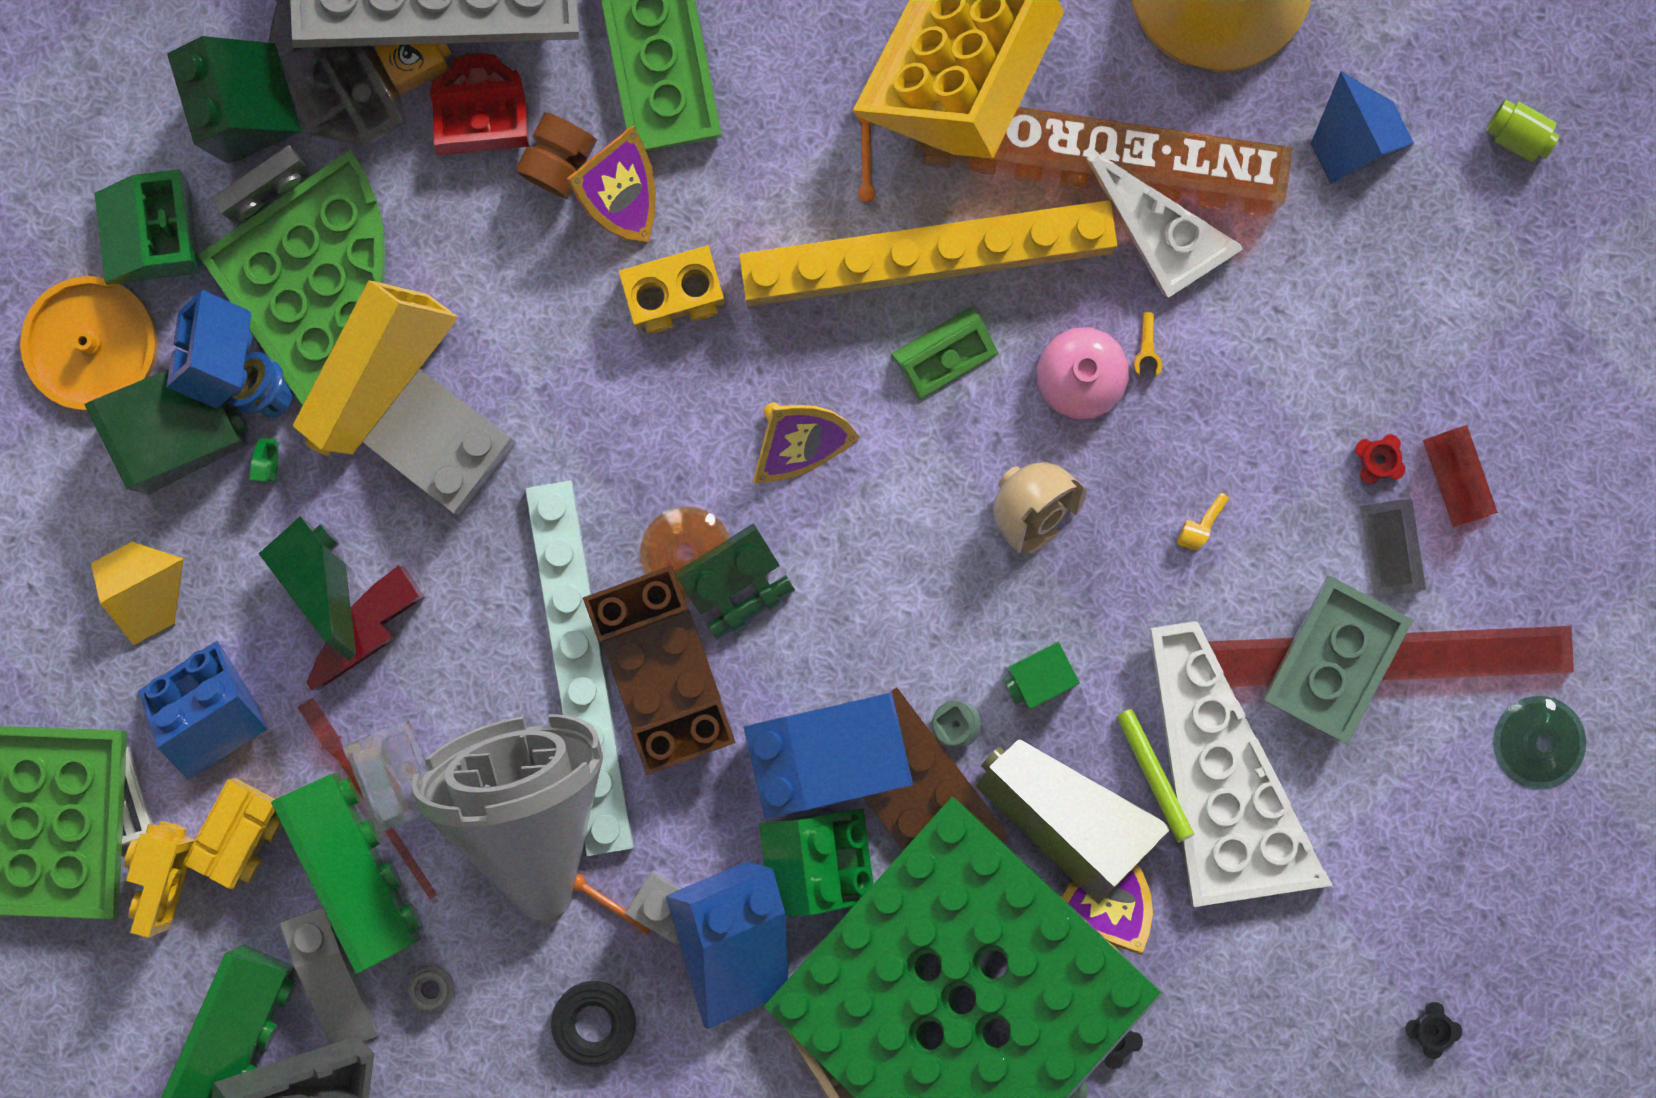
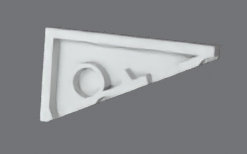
[1086,152,1243,298]

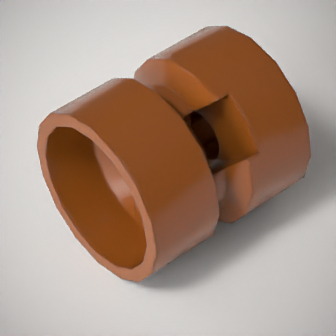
[514,112,597,199]

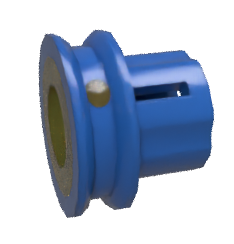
[227,352,294,418]

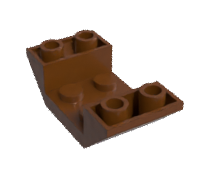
[583,565,736,775]

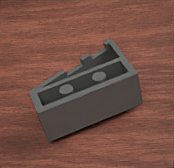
[212,1035,375,1098]

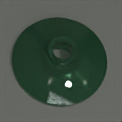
[1493,696,1586,789]

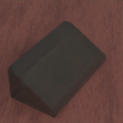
[1360,498,1426,598]

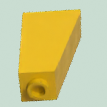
[292,280,458,456]

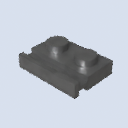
[211,145,311,224]

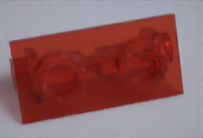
[1422,425,1498,528]

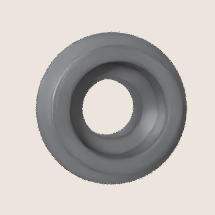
[407,966,454,1013]

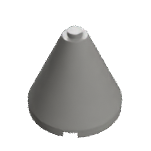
[411,714,603,923]

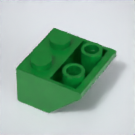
[94,169,200,285]
[759,808,874,917]

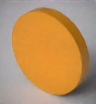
[20,276,158,411]

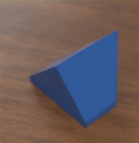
[1311,71,1414,184]

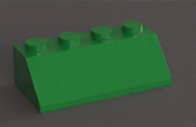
[271,772,423,974]
[161,944,297,1098]

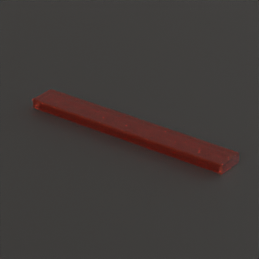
[1208,626,1574,687]

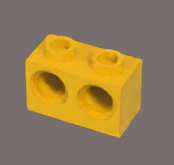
[619,245,725,334]

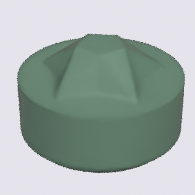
[932,701,981,748]

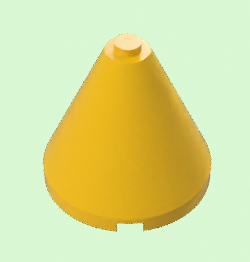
[1131,0,1312,73]

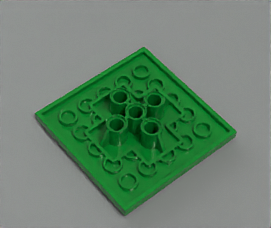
[764,797,1164,1098]

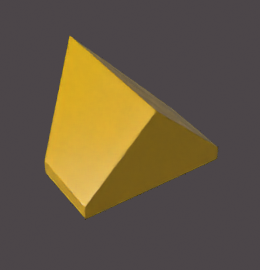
[91,542,184,645]

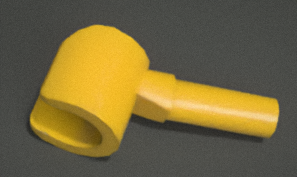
[1132,312,1162,377]
[1177,493,1229,550]

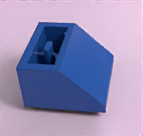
[138,641,268,780]

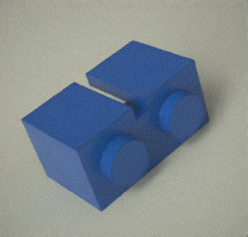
[166,290,252,409]

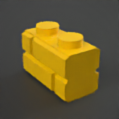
[183,778,282,890]

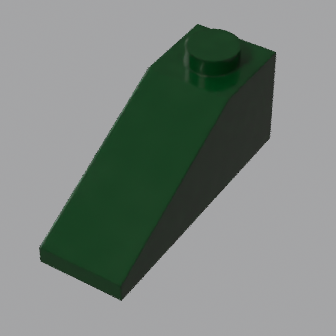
[258,516,356,661]

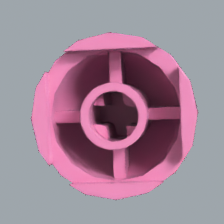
[1036,327,1129,420]

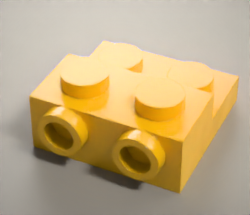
[124,821,195,938]

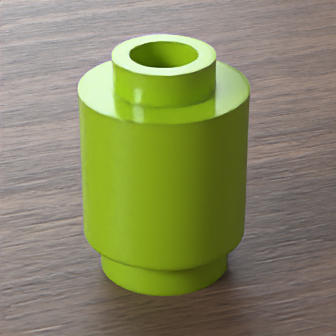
[1485,99,1560,163]

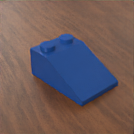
[743,692,913,819]
[666,861,788,1029]

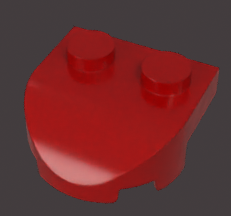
[430,53,529,155]

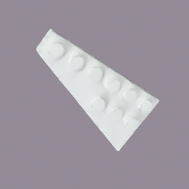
[1149,621,1333,907]

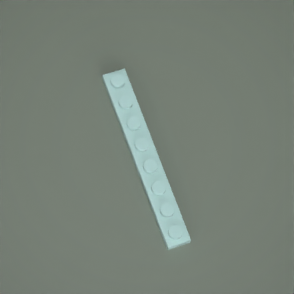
[525,480,634,856]

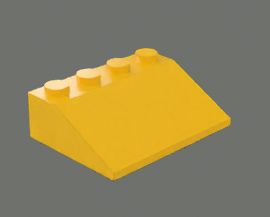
[853,0,1064,159]

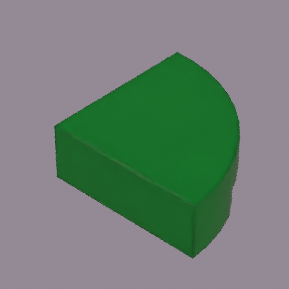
[249,437,280,484]

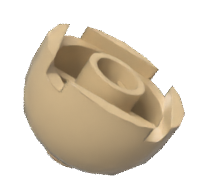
[993,462,1087,554]

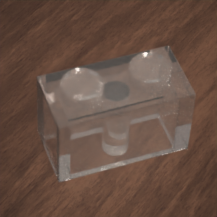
[344,720,428,833]

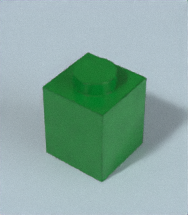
[1003,642,1080,709]

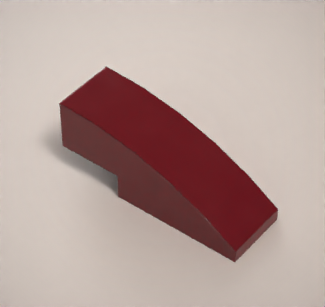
[306,565,425,691]

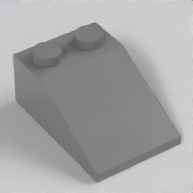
[363,369,517,516]

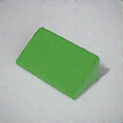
[892,307,999,400]

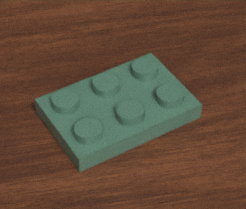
[1261,576,1413,745]

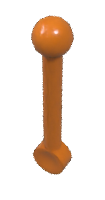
[857,117,876,202]
[573,873,651,935]

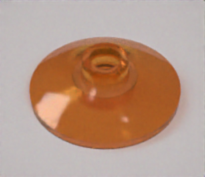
[640,506,730,599]

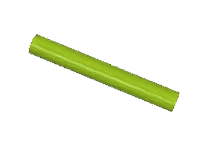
[1116,709,1195,843]

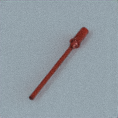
[297,698,437,899]

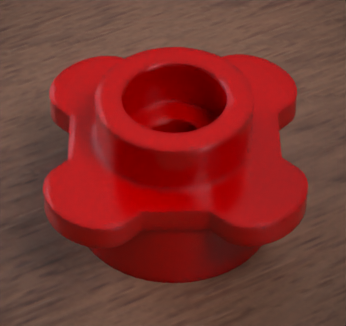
[1355,434,1406,484]

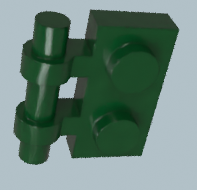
[675,523,796,640]

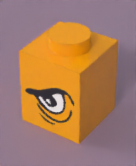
[373,43,452,95]

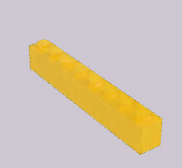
[739,200,1117,307]

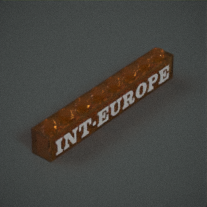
[914,107,1293,215]

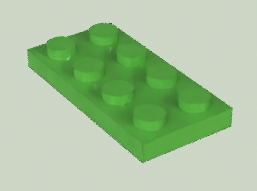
[601,0,722,153]

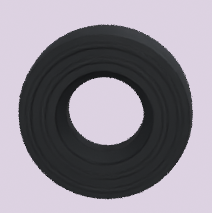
[551,981,636,1067]

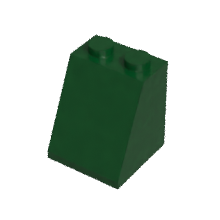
[167,36,302,163]
[84,369,249,495]

